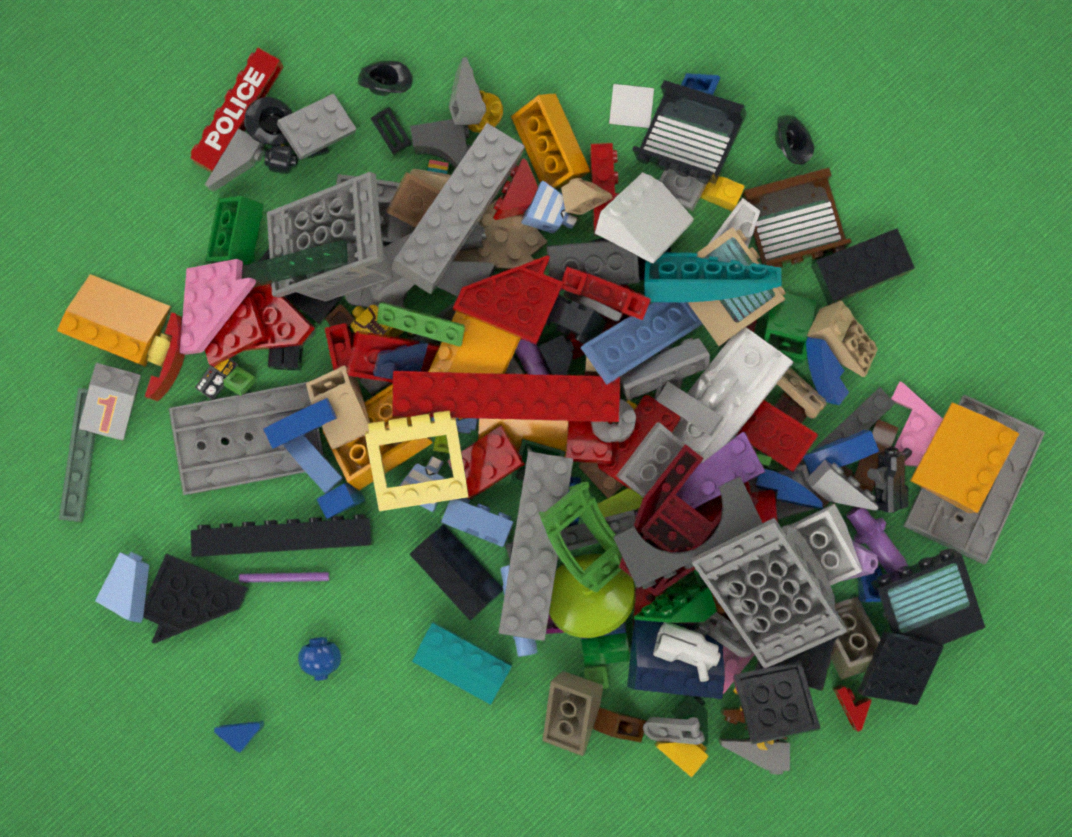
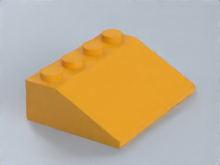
[57,274,171,367]
[428,311,521,374]
[322,384,433,490]
[910,402,1019,513]
[478,419,568,458]

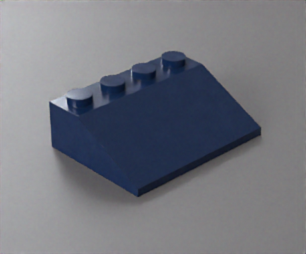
[627,619,725,699]

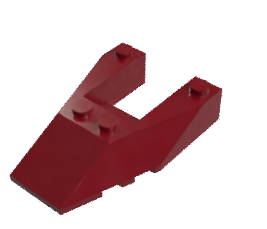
[619,444,759,596]

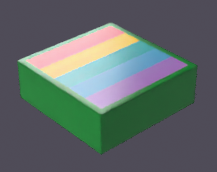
[426,158,450,174]

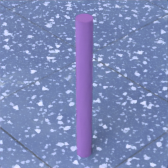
[239,572,330,583]

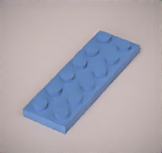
[581,302,703,385]

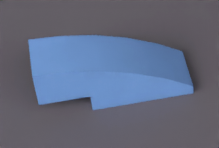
[283,435,344,493]

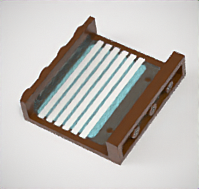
[742,168,851,268]

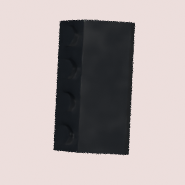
[409,524,503,621]

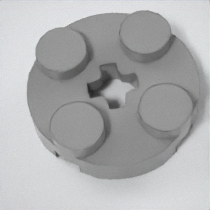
[591,399,636,443]

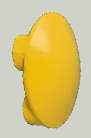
[468,90,503,133]

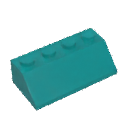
[412,622,512,705]

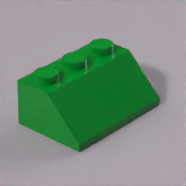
[205,196,264,268]

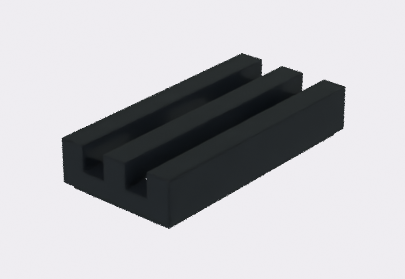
[371,107,412,156]

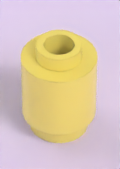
[147,333,172,367]

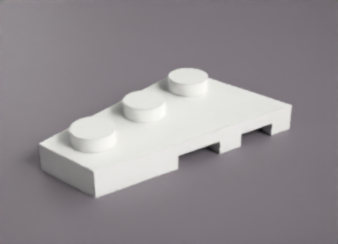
[707,198,760,263]

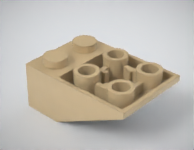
[807,300,878,377]
[306,365,370,449]

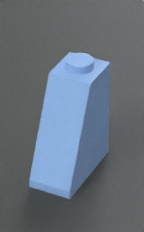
[95,552,149,623]

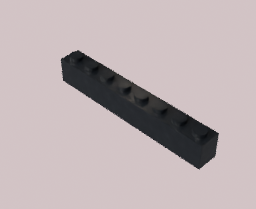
[190,514,374,557]

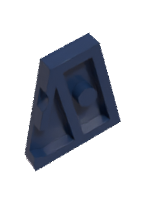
[373,340,428,379]

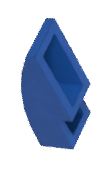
[806,337,849,405]
[263,398,337,449]
[803,429,879,475]
[756,469,823,510]

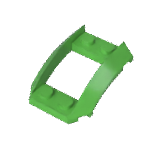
[539,482,622,592]

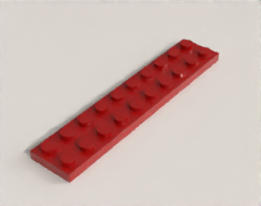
[392,371,620,422]

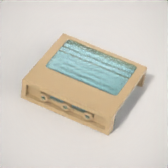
[688,227,786,346]

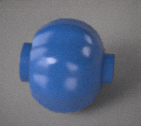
[298,637,341,680]

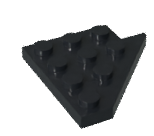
[143,553,249,644]

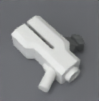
[653,622,720,682]

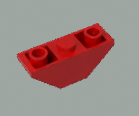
[493,158,538,220]

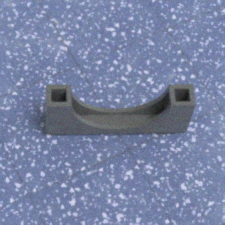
[410,119,486,251]
[613,477,763,589]

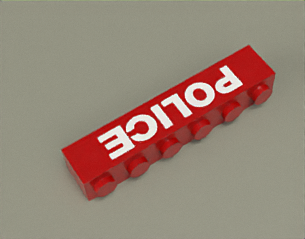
[190,48,284,173]

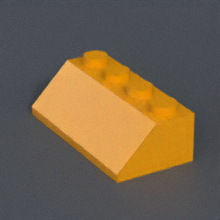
[511,94,591,190]

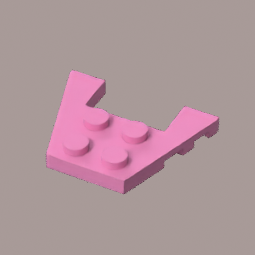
[891,382,942,467]

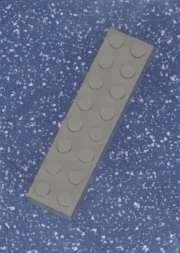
[392,123,525,294]
[498,452,573,641]

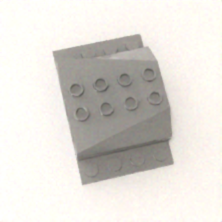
[267,172,394,302]
[692,518,847,668]

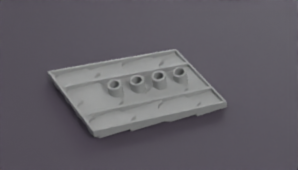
[168,382,323,496]
[903,395,1045,564]

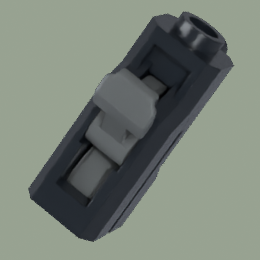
[268,325,316,371]
[867,447,912,513]

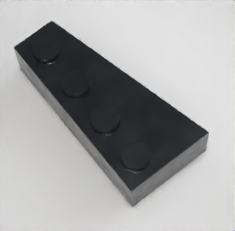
[545,295,607,344]

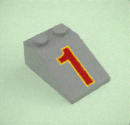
[79,363,142,441]

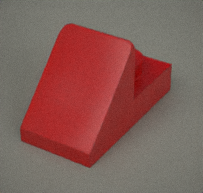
[324,323,353,370]
[833,685,872,732]

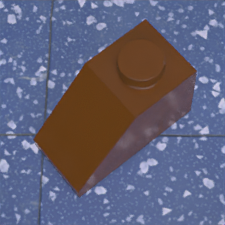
[593,707,647,743]

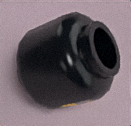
[265,145,298,174]

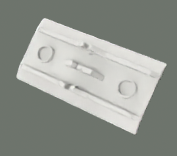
[672,327,793,462]

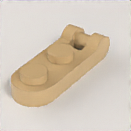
[777,367,827,418]

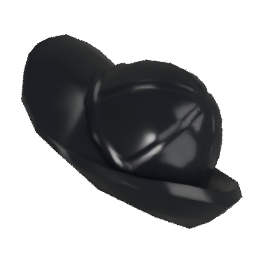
[358,61,413,96]
[245,97,293,146]
[775,115,815,165]

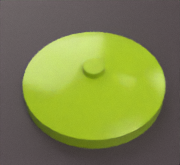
[549,554,636,638]

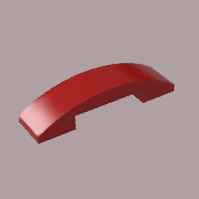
[561,266,651,320]
[145,312,185,401]

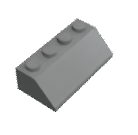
[620,338,710,401]

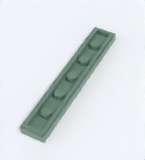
[59,388,96,522]

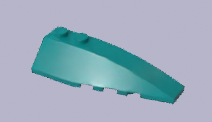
[644,253,782,303]

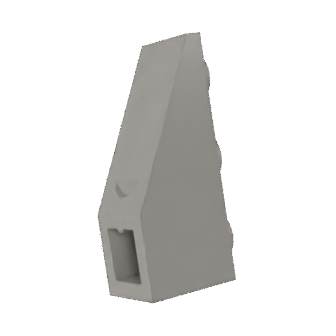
[449,58,486,125]
[807,460,879,511]

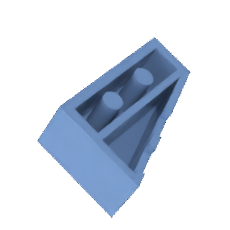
[441,498,514,547]

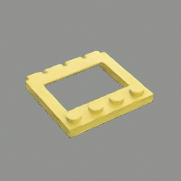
[365,410,468,511]

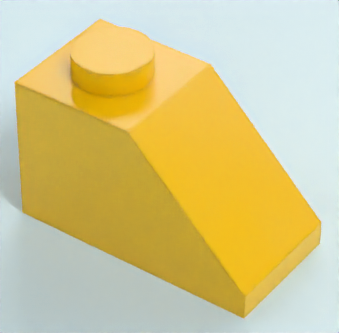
[700,177,745,212]
[655,741,709,778]

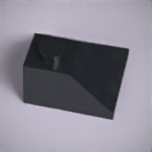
[539,335,575,375]

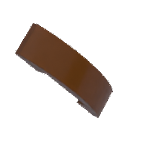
[853,419,898,492]

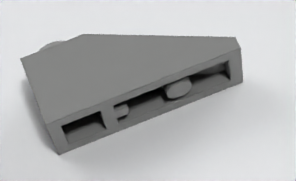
[205,129,265,192]
[719,738,790,774]

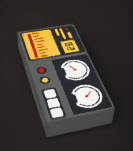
[195,358,240,400]

